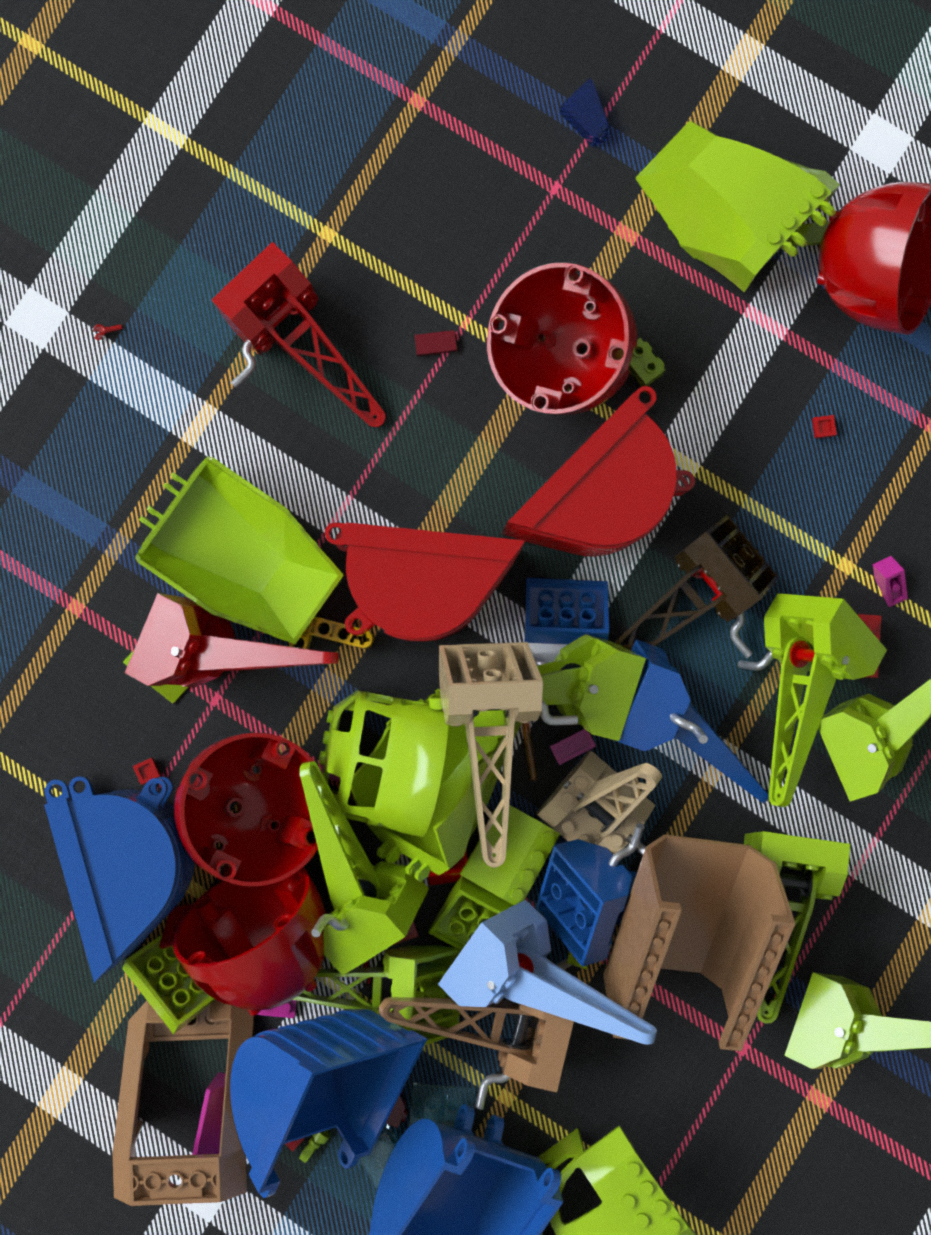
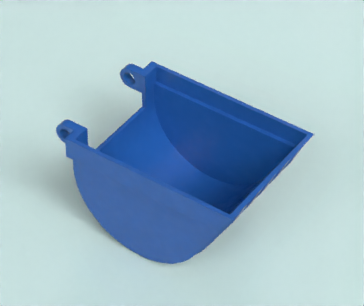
[44,776,195,982]
[230,1009,427,1198]
[369,1104,563,1235]

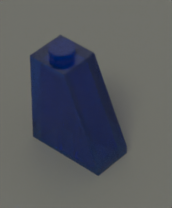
[560,78,609,147]

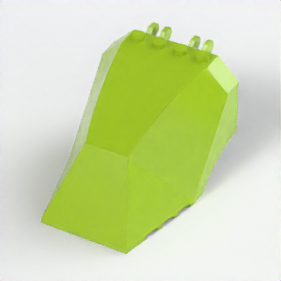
[635,121,840,292]
[135,456,343,644]
[351,689,522,882]

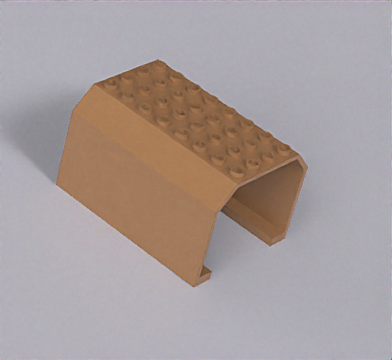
[603,835,795,1051]

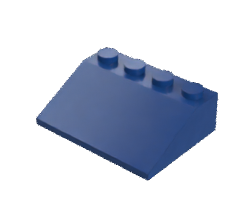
[524,578,609,645]

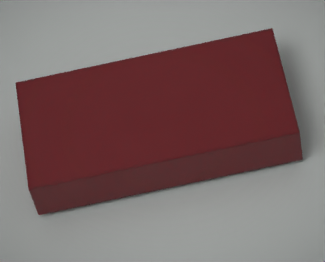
[414,330,457,357]

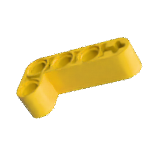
[289,617,374,649]

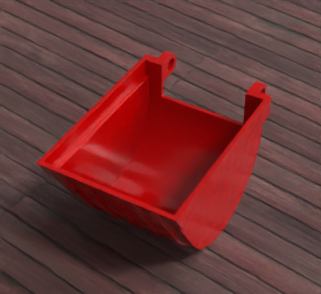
[500,386,695,557]
[325,522,525,641]

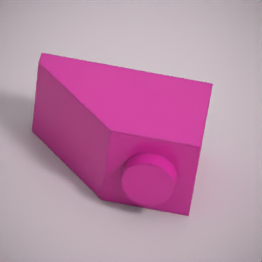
[873,556,908,607]

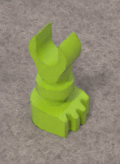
[299,1130,331,1163]

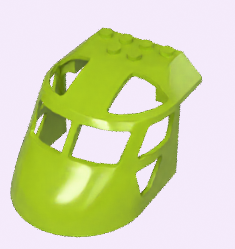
[319,690,449,837]
[538,1126,696,1235]

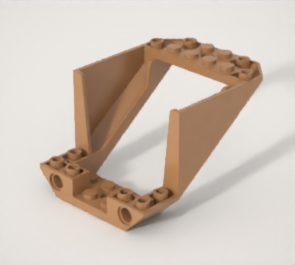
[113,1000,255,1206]

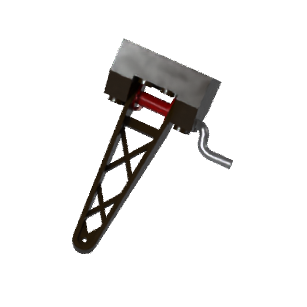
[614,514,780,659]

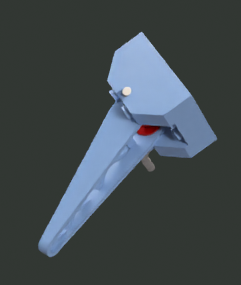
[438,900,657,1045]

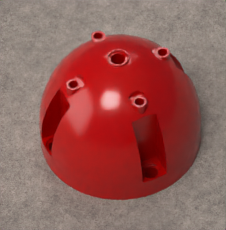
[817,182,931,335]
[487,263,638,415]
[174,733,318,886]
[173,867,326,1016]

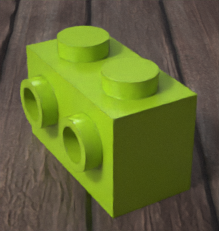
[628,338,665,387]

